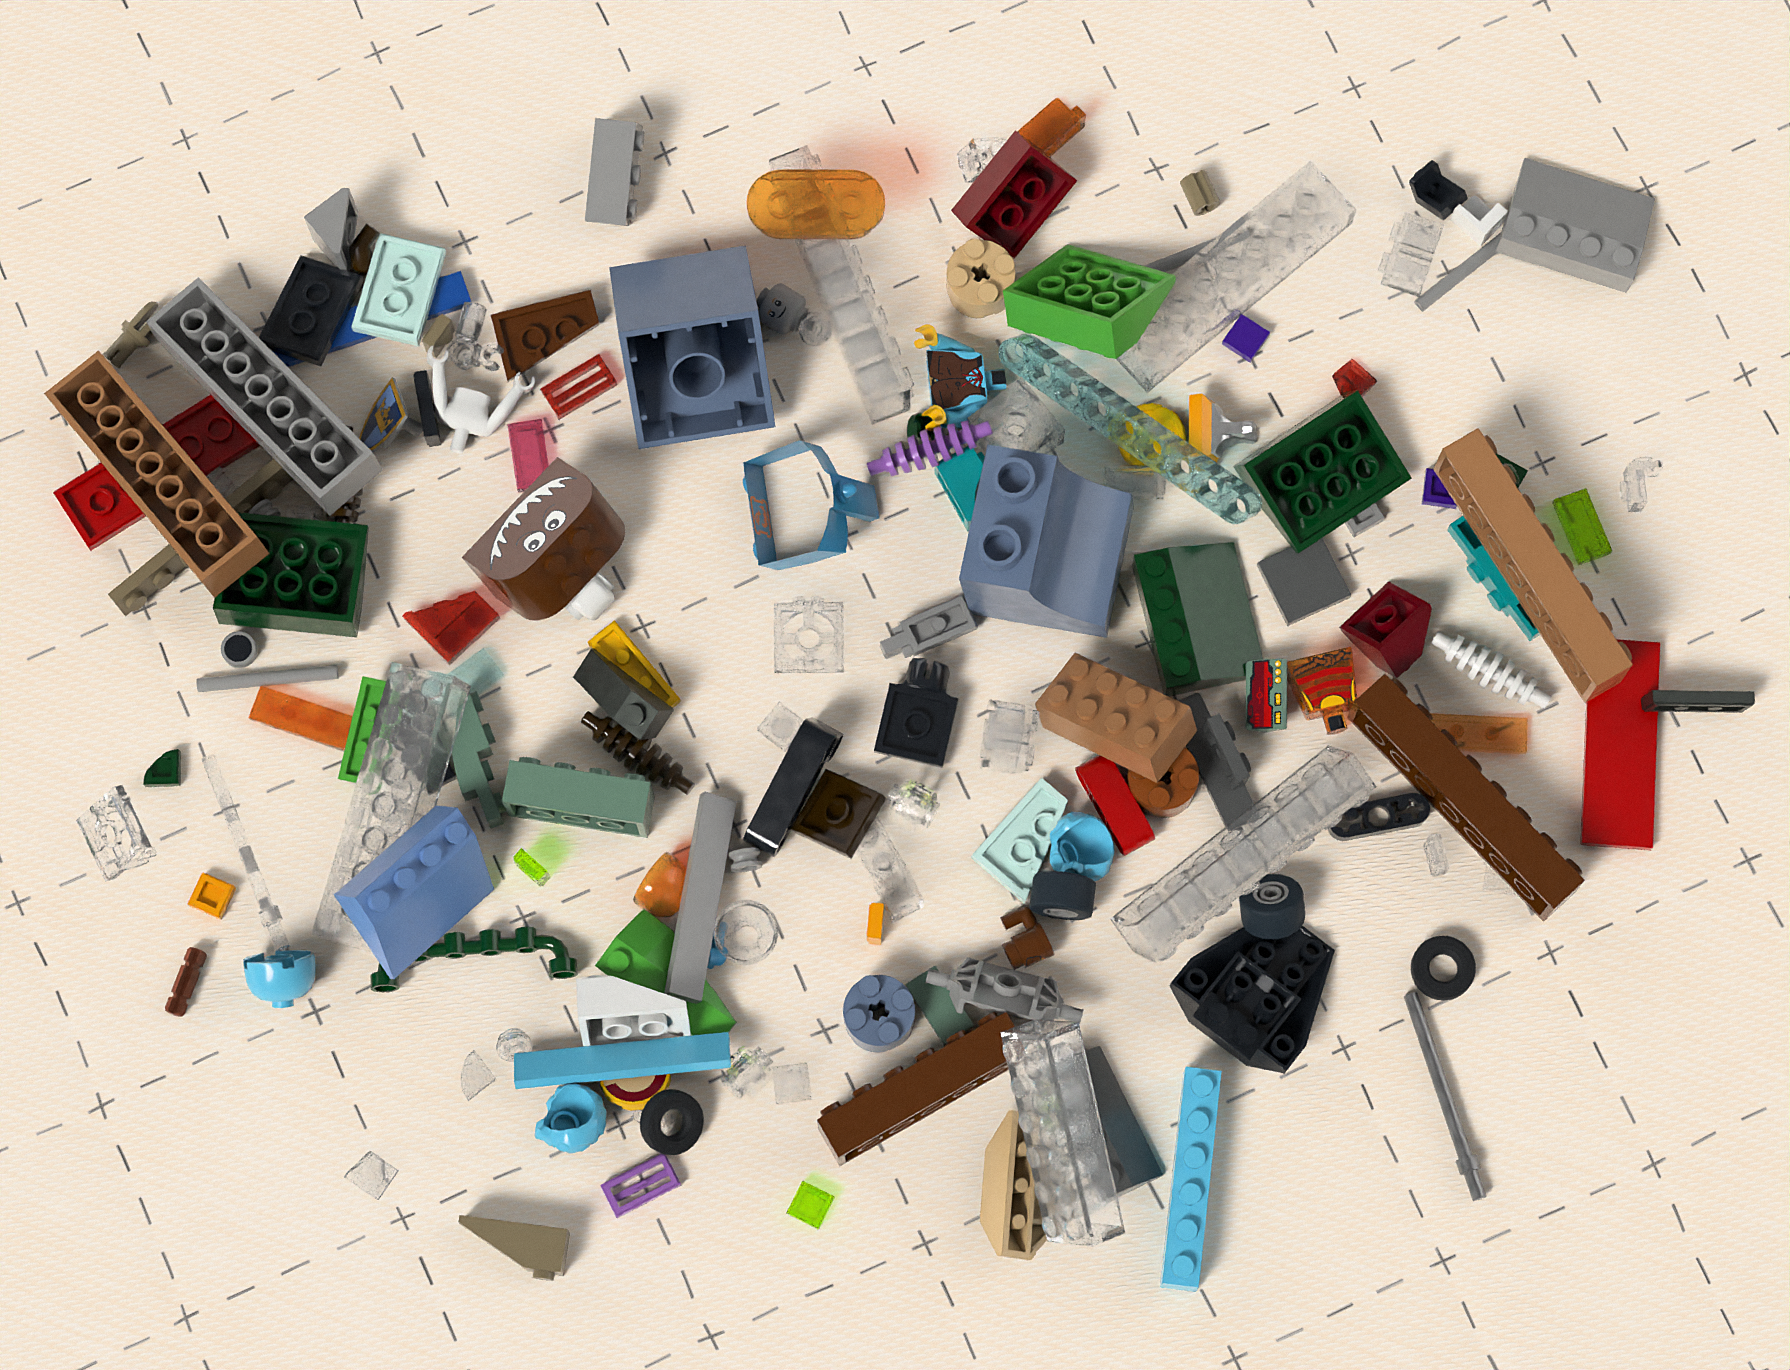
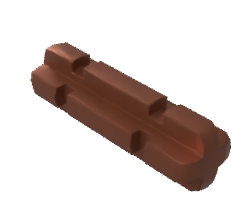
[165,947,207,1017]

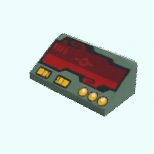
[1246,658,1287,732]

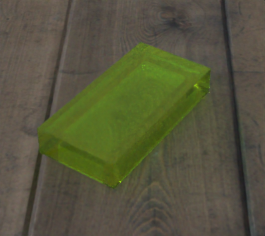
[1552,488,1612,566]

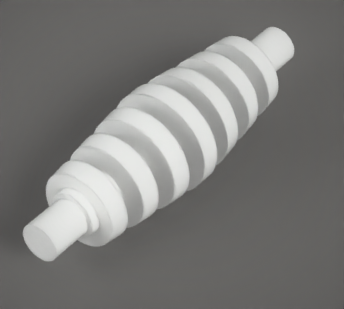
[1432,631,1551,709]

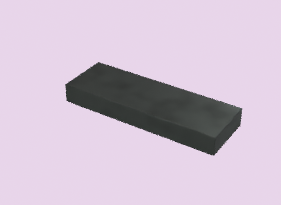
[1641,690,1755,713]

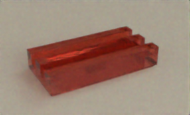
[540,354,618,420]

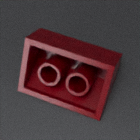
[951,130,1077,260]

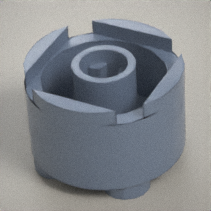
[843,975,915,1053]

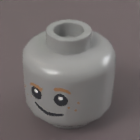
[756,283,808,335]

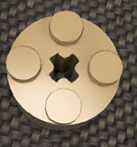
[946,239,1015,319]

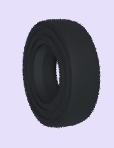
[1411,936,1476,1001]
[640,1089,704,1155]

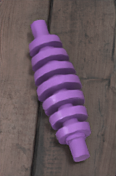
[867,420,993,476]

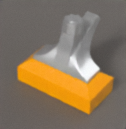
[1189,393,1257,471]

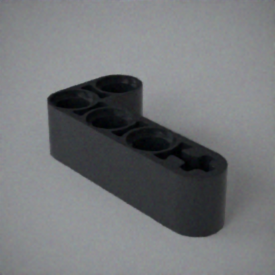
[743,717,844,857]

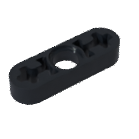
[1327,793,1430,841]

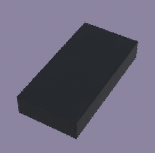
[413,370,441,447]

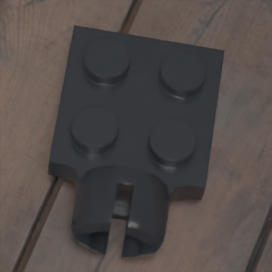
[874,658,958,768]

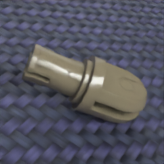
[102,301,158,369]

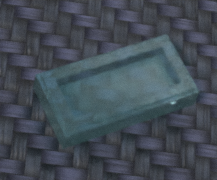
[427,648,505,718]

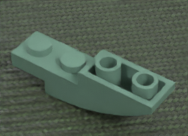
[451,683,506,829]

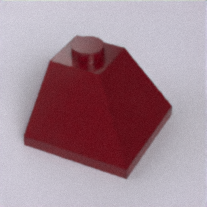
[1339,582,1432,678]

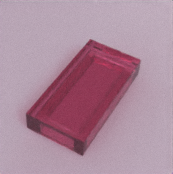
[507,419,549,493]

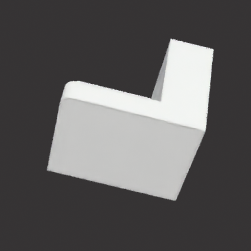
[1450,196,1508,247]

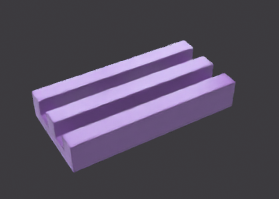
[600,1154,682,1218]

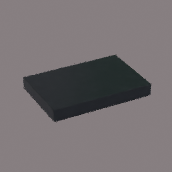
[259,255,364,367]

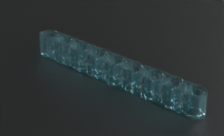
[998,333,1262,524]

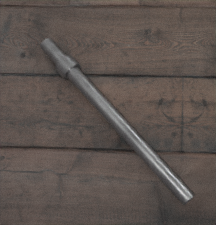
[1404,992,1487,1201]

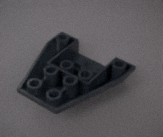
[1169,926,1335,1074]

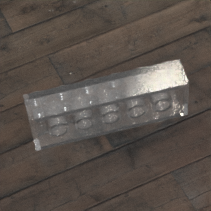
[1000,1020,1126,1247]

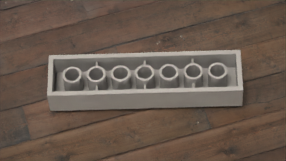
[146,277,382,516]

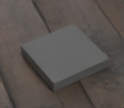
[1257,538,1351,626]

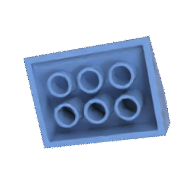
[334,806,494,979]

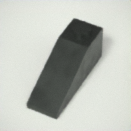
[573,648,674,740]

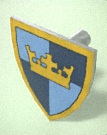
[359,377,423,452]

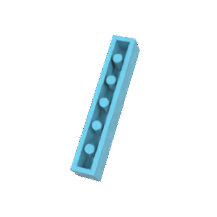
[1160,1067,1222,1292]

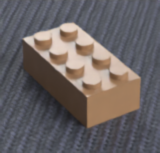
[1035,653,1197,783]

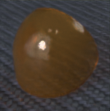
[633,852,687,917]

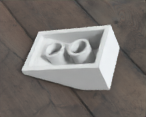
[576,975,691,1046]

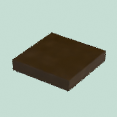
[791,769,886,859]

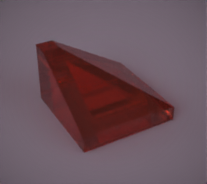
[1332,359,1377,397]

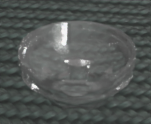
[714,900,779,965]

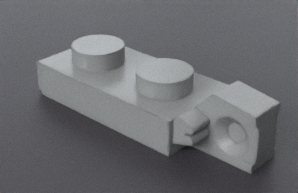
[880,595,978,659]

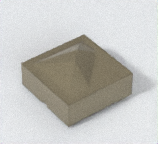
[422,314,455,358]

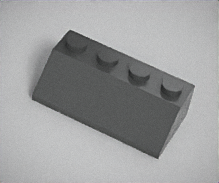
[1035,1046,1163,1207]

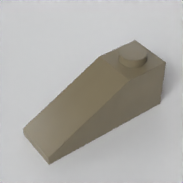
[458,1215,570,1281]

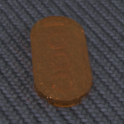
[746,169,885,239]

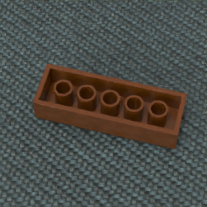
[817,1012,1028,1167]

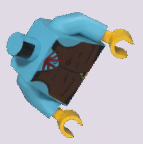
[914,324,1006,432]

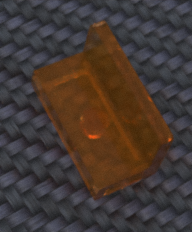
[1017,98,1086,157]

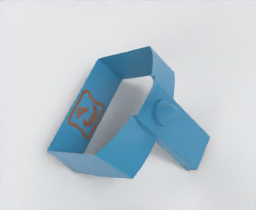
[743,440,879,570]

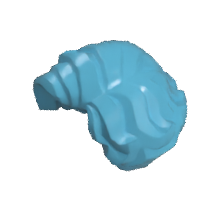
[1049,812,1115,881]
[534,1083,607,1154]

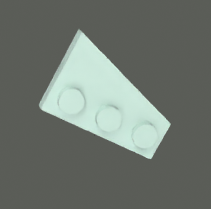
[971,777,1068,904]

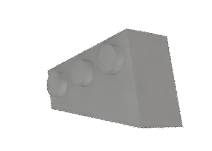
[585,118,644,226]

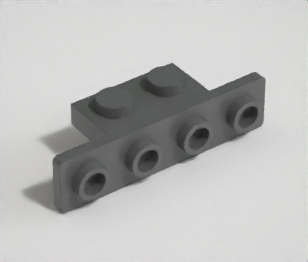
[1178,693,1259,831]

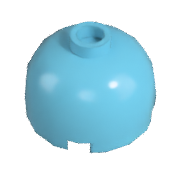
[243,950,316,1008]

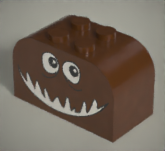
[461,457,625,621]

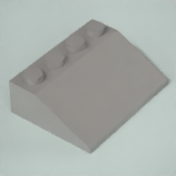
[1496,158,1655,293]

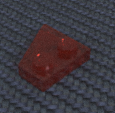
[402,591,500,666]

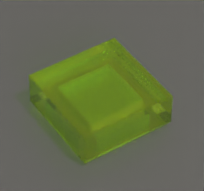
[513,848,551,887]
[786,1181,835,1230]

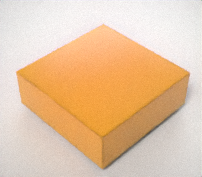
[187,872,236,920]
[867,903,884,945]

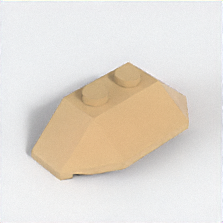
[980,1110,1061,1261]

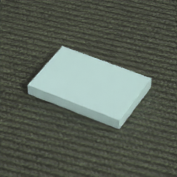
[351,233,447,346]

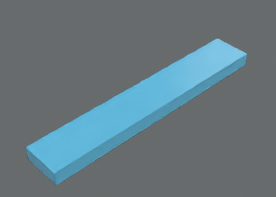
[514,1032,731,1089]

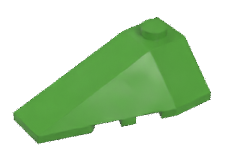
[595,909,737,1036]

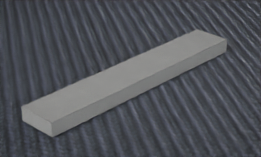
[664,791,737,1004]

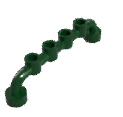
[370,927,578,993]

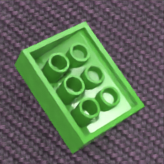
[1003,244,1176,359]

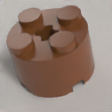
[1126,747,1199,818]

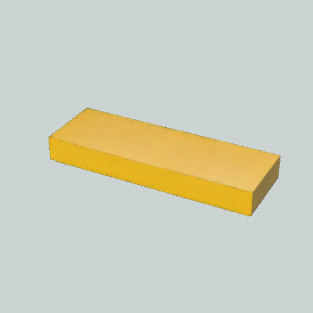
[587,620,681,708]

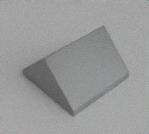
[304,188,358,271]

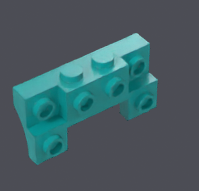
[1447,516,1540,641]

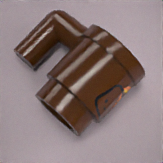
[1000,906,1054,970]

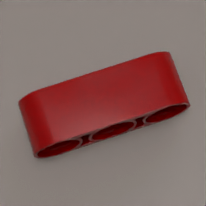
[1075,755,1155,856]

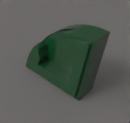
[907,411,935,445]
[143,749,181,787]

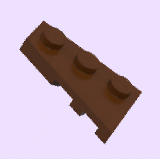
[491,290,600,383]

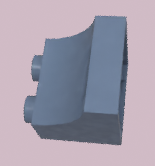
[609,245,776,449]
[959,444,1134,638]

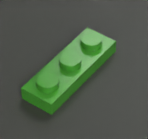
[338,676,399,788]

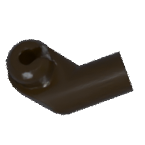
[349,223,380,275]

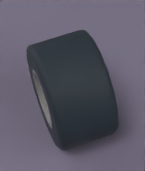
[1029,871,1096,920]
[1239,874,1305,939]

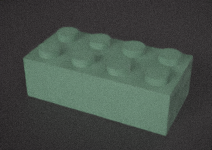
[502,757,655,838]

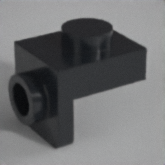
[1409,160,1468,221]

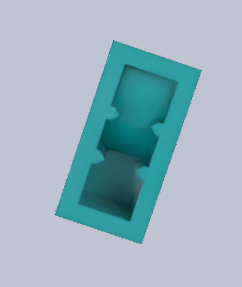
[934,446,985,532]

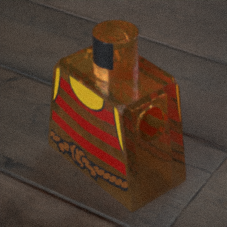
[1287,646,1357,735]

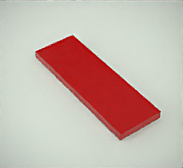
[53,395,260,551]
[1580,639,1660,851]

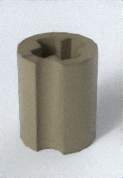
[1180,170,1221,216]

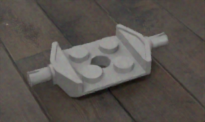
[925,957,1084,1034]

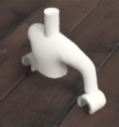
[427,346,535,454]

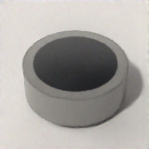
[221,631,258,668]

